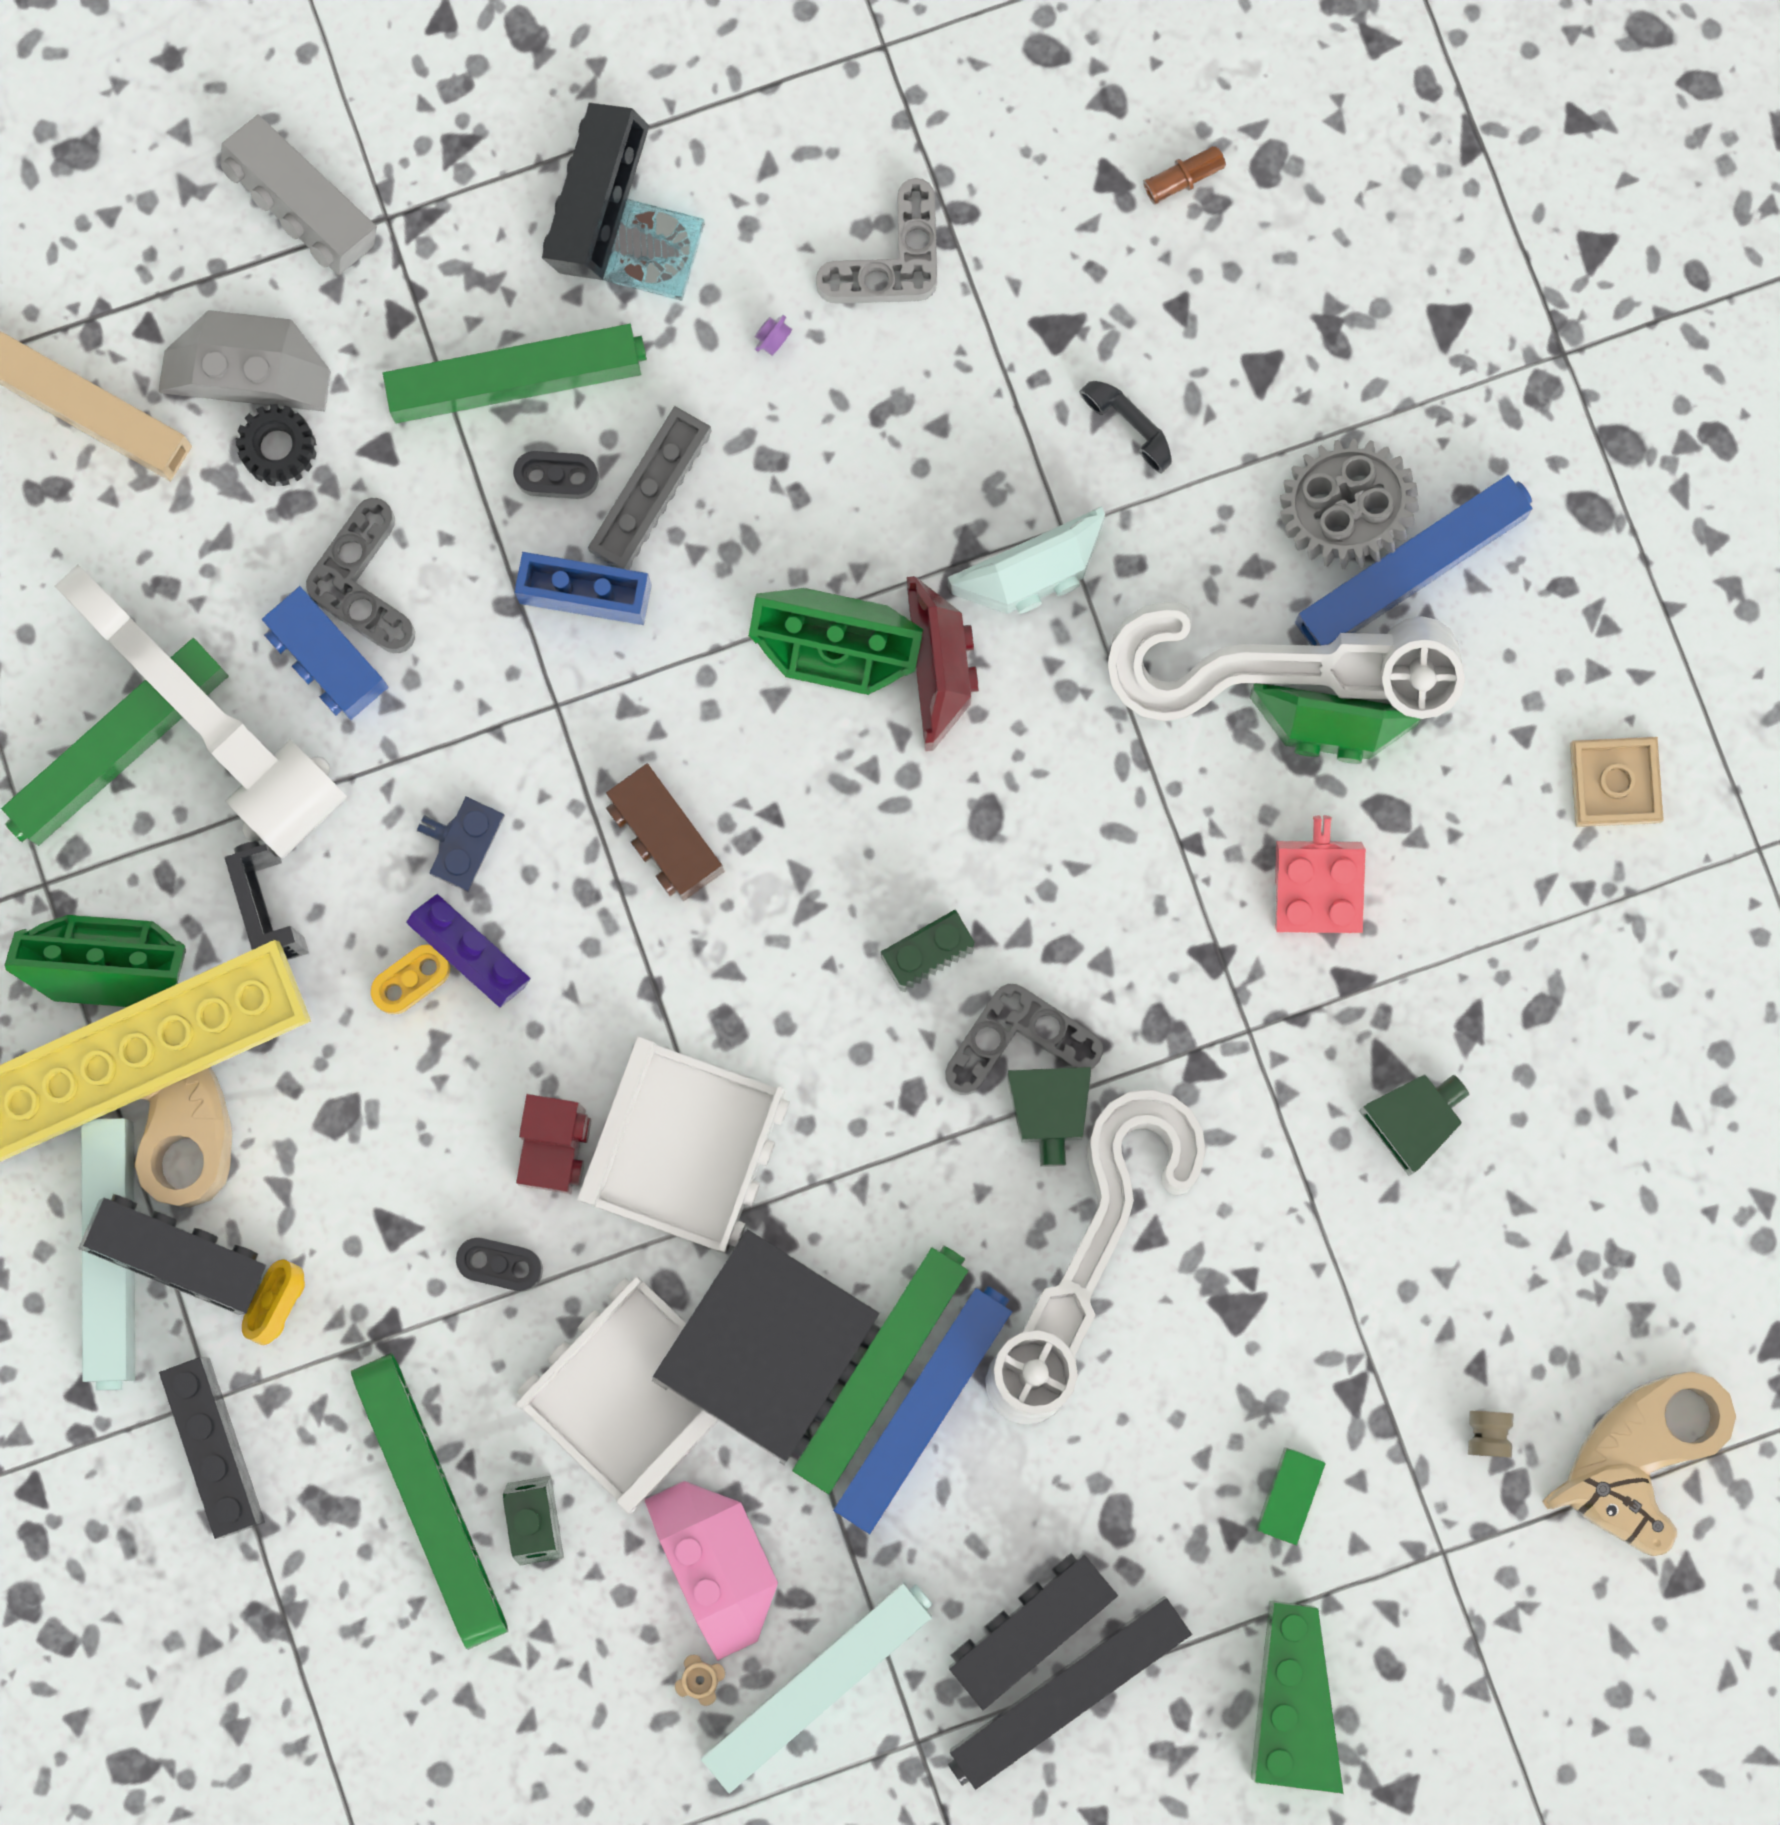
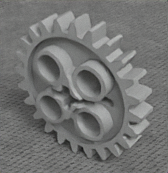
[1280,438,1419,569]

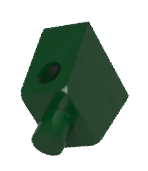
[1007,1067,1091,1167]
[1359,1074,1470,1176]
[503,1476,564,1566]

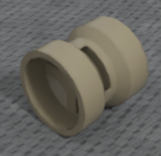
[1468,1411,1514,1458]

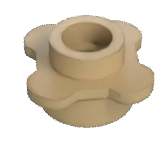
[675,1654,725,1706]

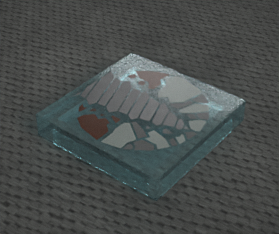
[603,199,705,301]

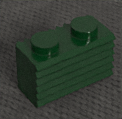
[881,909,975,992]

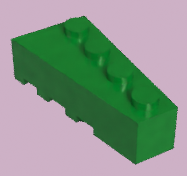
[1250,1601,1344,1794]

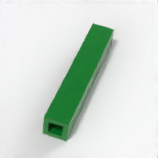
[382,323,647,424]
[1,637,229,846]
[792,1245,969,1494]

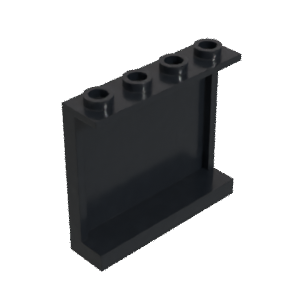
[652,1229,881,1466]

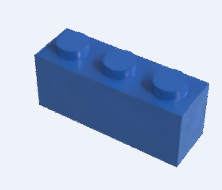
[514,552,652,625]
[262,586,389,720]

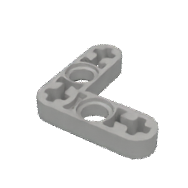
[816,178,937,303]

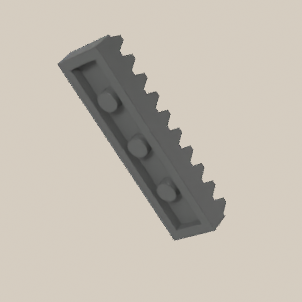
[588,406,712,570]

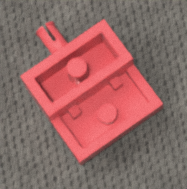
[1275,815,1366,933]

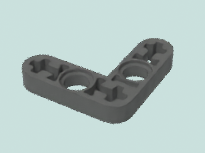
[306,498,415,653]
[945,984,1103,1095]

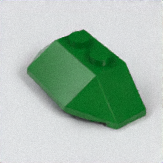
[748,588,924,695]
[1250,683,1422,764]
[4,915,186,1007]

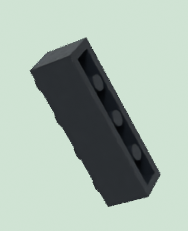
[542,103,650,280]
[78,1194,266,1315]
[159,1357,265,1539]
[949,1553,1118,1711]

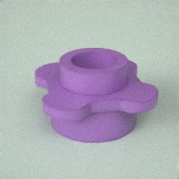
[754,315,792,356]

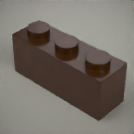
[606,763,725,901]

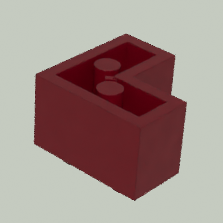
[516,1094,591,1194]

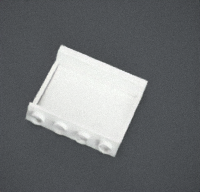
[577,1036,790,1254]
[515,1276,719,1514]

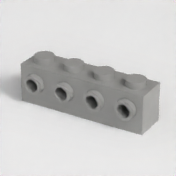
[220,114,377,276]

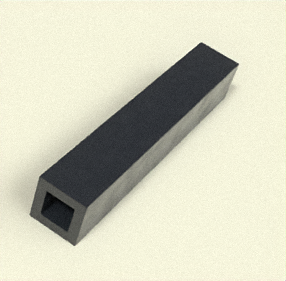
[948,1596,1193,1790]

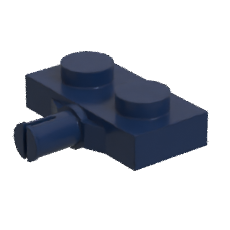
[417,796,505,892]

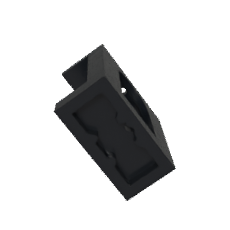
[224,841,309,960]

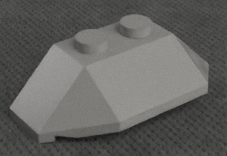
[159,310,331,412]

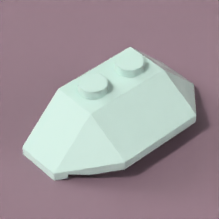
[948,506,1105,614]

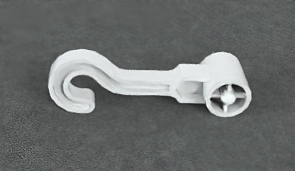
[55,565,347,859]
[1108,602,1465,721]
[985,1090,1206,1425]

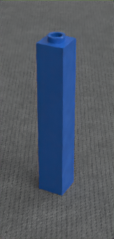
[1295,474,1533,646]
[833,1286,1013,1535]

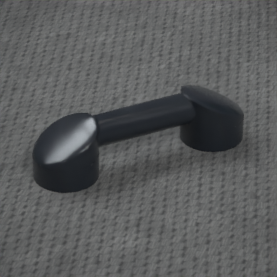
[1079,381,1172,473]

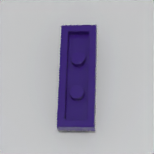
[406,894,531,1008]

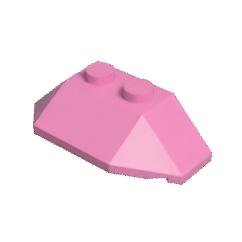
[645,1481,778,1661]

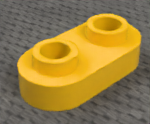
[371,944,450,1015]
[242,1259,305,1345]

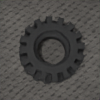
[236,404,317,486]

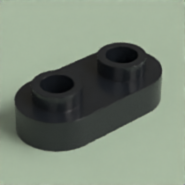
[513,451,599,499]
[456,1238,543,1292]

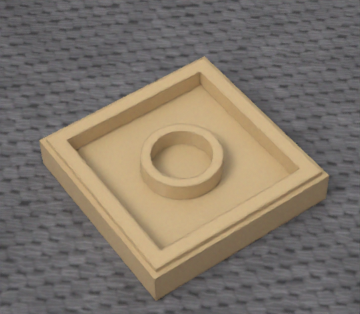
[1570,737,1664,827]

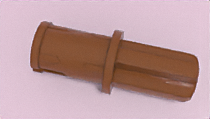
[1143,146,1226,205]

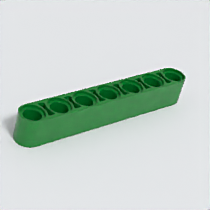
[351,1353,509,1650]

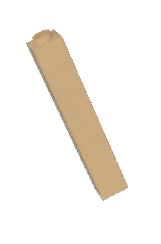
[0,331,192,482]

